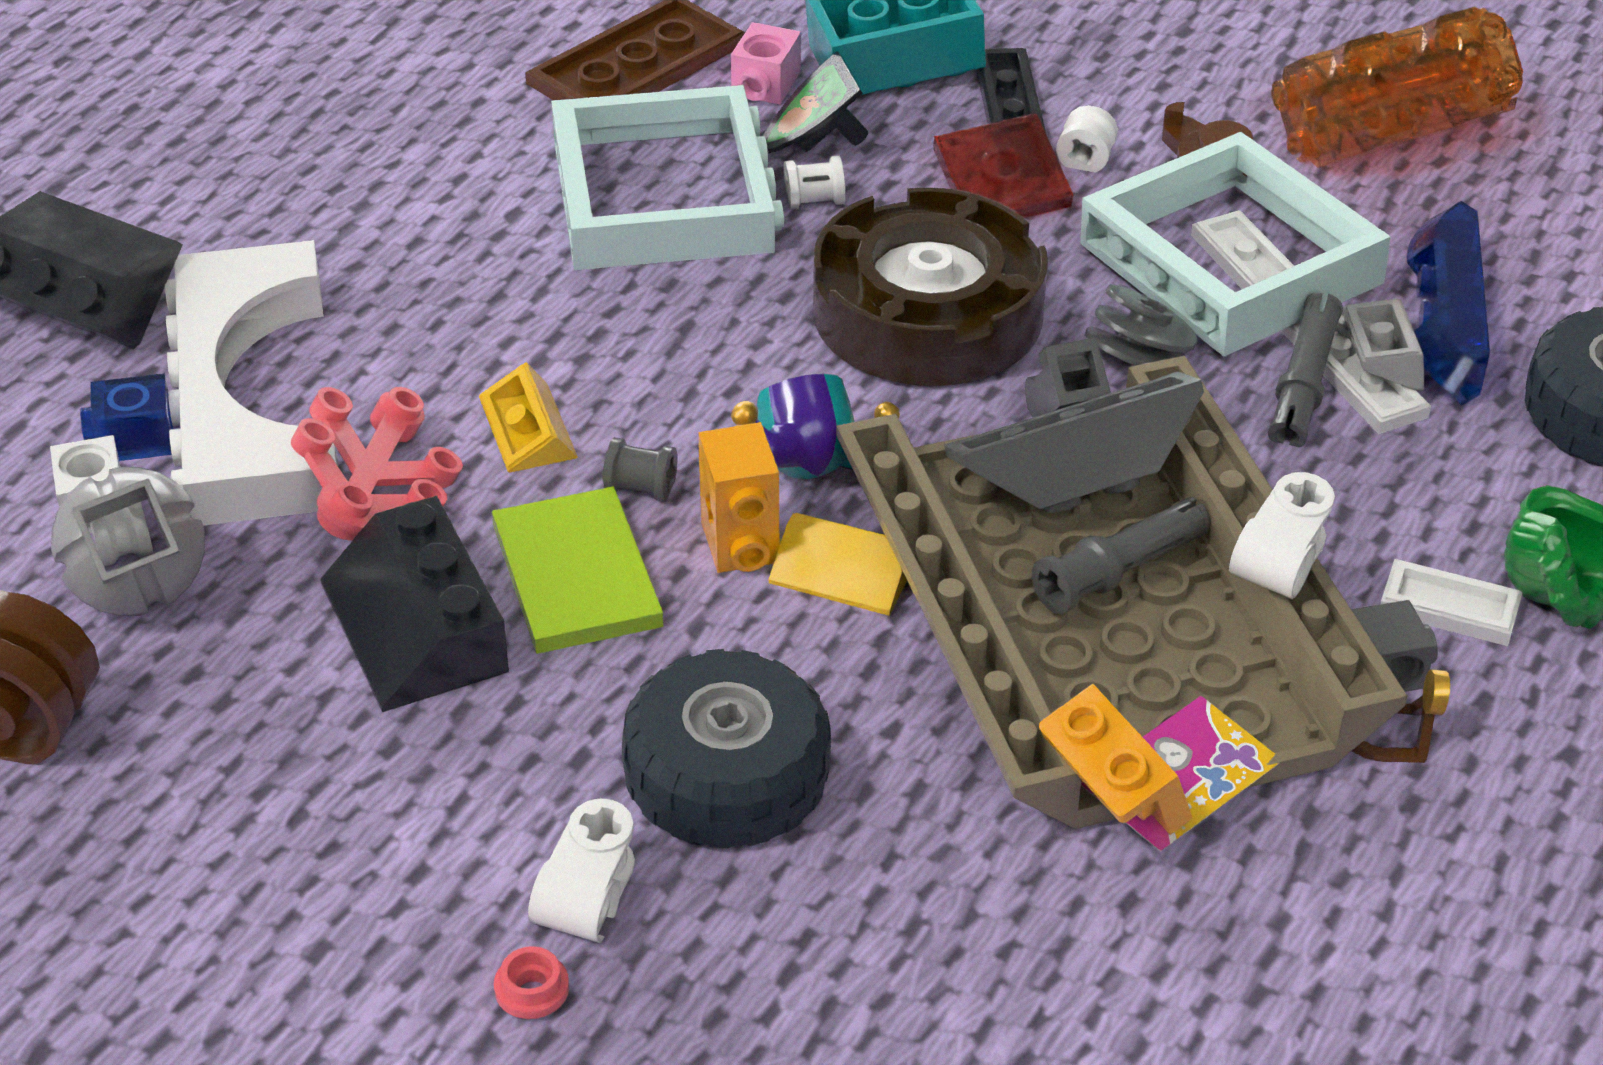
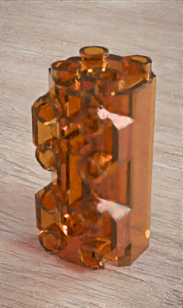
[1271,7,1523,168]

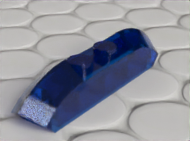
[1406,201,1490,405]

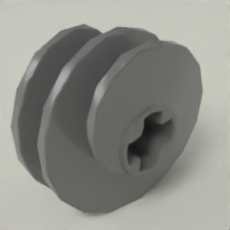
[1085,284,1198,366]

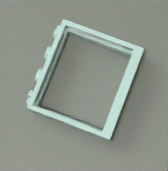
[551,85,784,270]
[1080,132,1391,356]

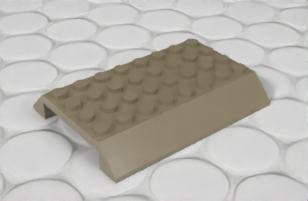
[836,356,1407,829]

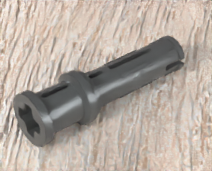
[1032,497,1210,614]

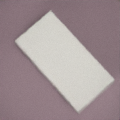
[1381,559,1522,646]

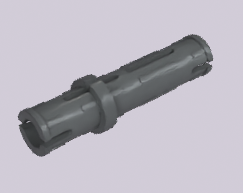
[1268,293,1343,447]

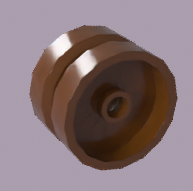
[0,590,100,765]

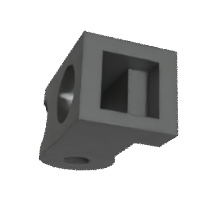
[1025,337,1111,418]

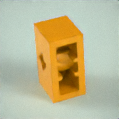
[698,422,780,573]

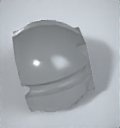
[51,467,205,616]

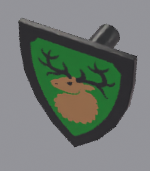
[763,51,868,153]

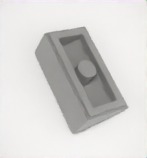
[1343,298,1424,391]

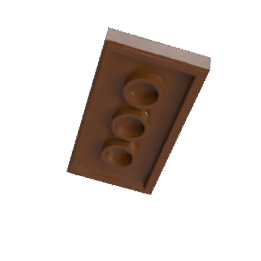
[525,0,745,101]

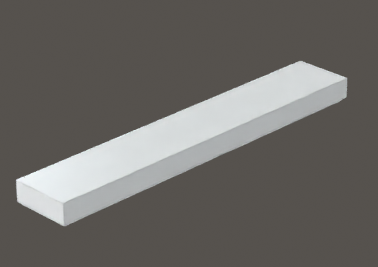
[1191,210,1431,434]

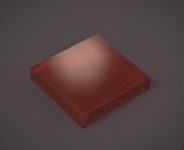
[933,113,1074,218]

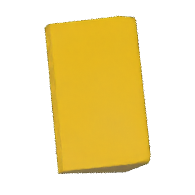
[479,362,578,473]
[768,513,907,616]

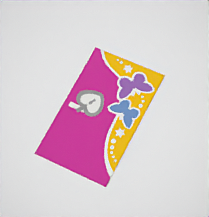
[1081,696,1279,852]

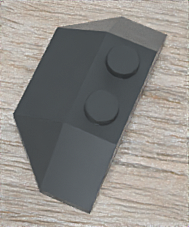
[944,371,1204,513]

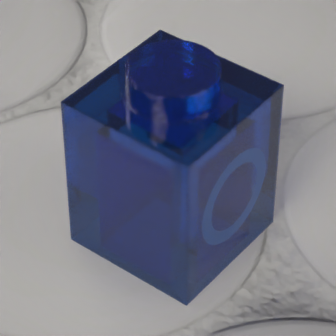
[80,373,174,461]

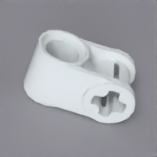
[1229,472,1335,599]
[528,798,635,943]

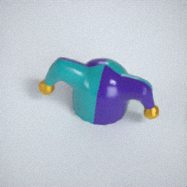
[731,373,900,480]

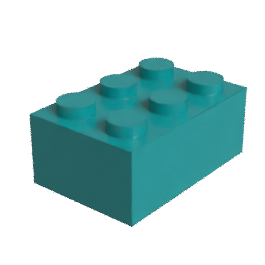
[805,0,986,94]

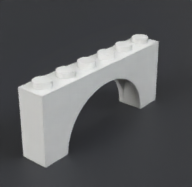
[165,240,339,526]

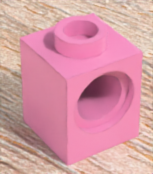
[731,22,801,105]

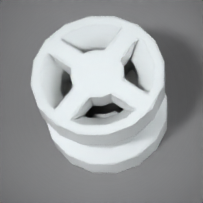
[1056,105,1118,172]
[90,502,153,567]

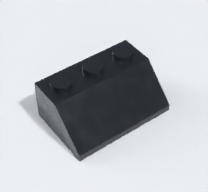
[0,191,183,350]
[320,496,509,712]

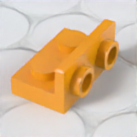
[1039,684,1193,835]

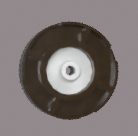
[813,188,1048,386]

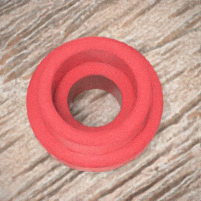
[494,946,569,1019]

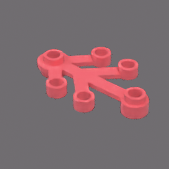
[291,387,463,540]

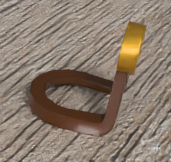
[1351,669,1450,763]

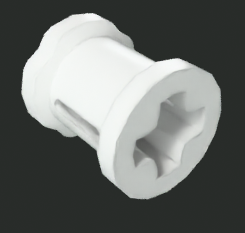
[784,156,845,210]

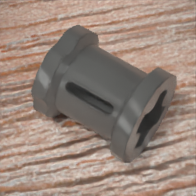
[602,437,678,502]

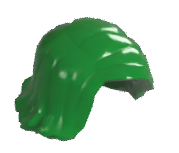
[1504,485,1603,629]

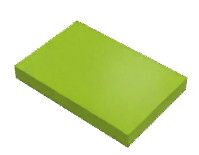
[492,486,664,654]

